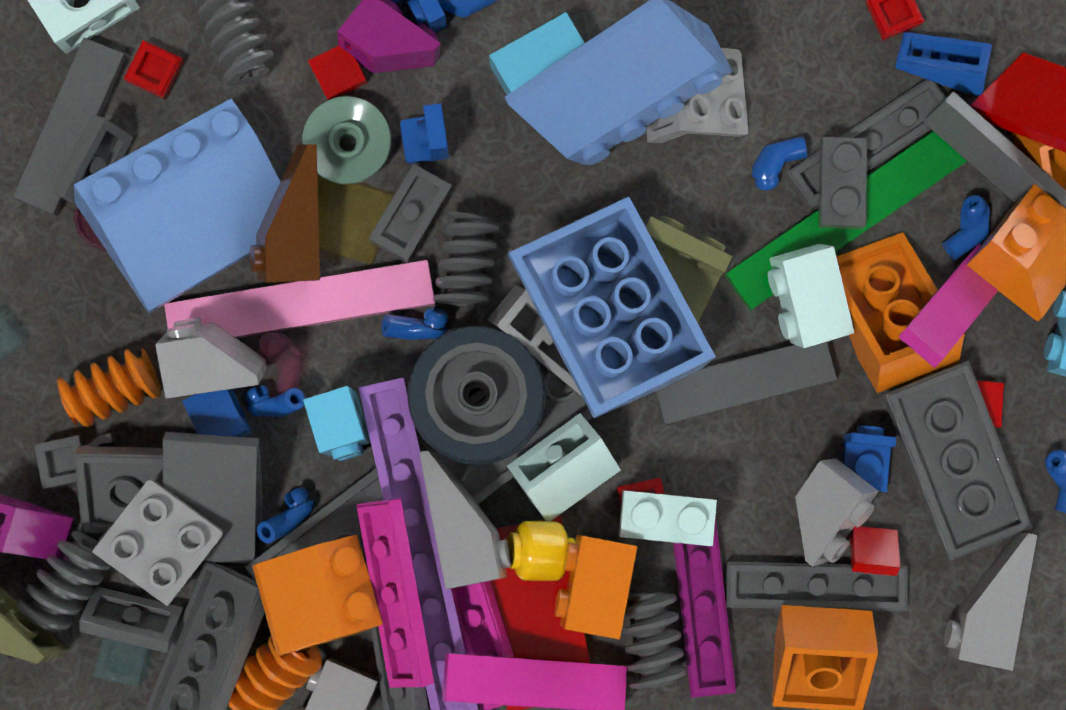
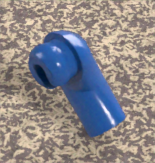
[752,136,807,191]
[381,308,449,340]
[257,487,314,543]

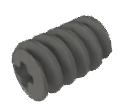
[195,0,275,86]
[433,212,501,308]
[16,530,112,632]
[622,591,686,689]

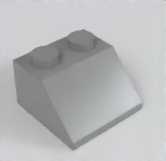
[155,318,267,399]

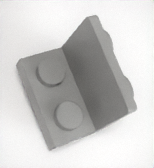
[646,48,749,143]
[92,479,223,606]

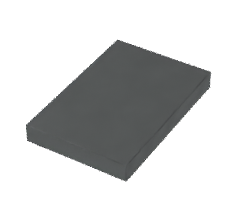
[163,432,259,564]

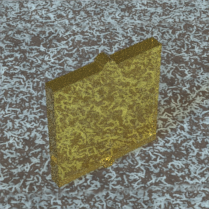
[318,176,394,265]

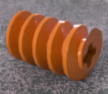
[57,348,161,427]
[228,636,322,710]

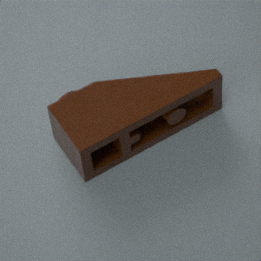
[250,144,320,282]

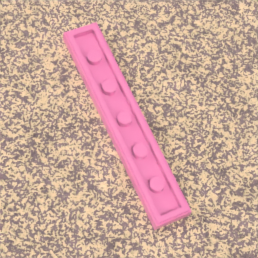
[164,260,435,338]

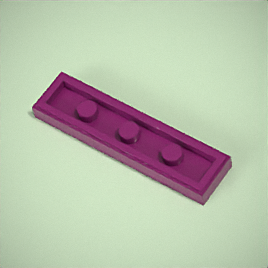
[672,515,736,698]

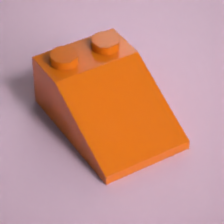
[836,232,965,393]

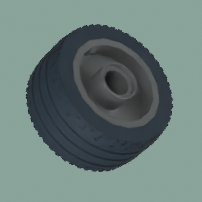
[407,326,546,465]

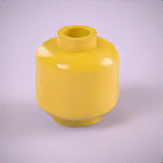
[507,521,575,581]

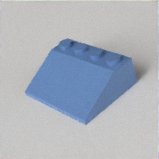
[505,0,733,165]
[74,98,280,313]
[508,197,716,418]

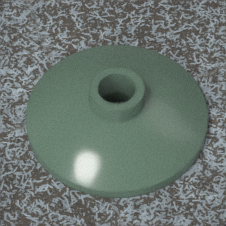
[302,96,391,184]

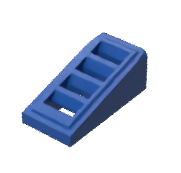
[896,32,992,96]

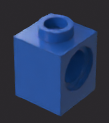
[182,389,252,437]

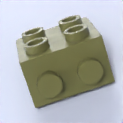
[646,216,733,323]

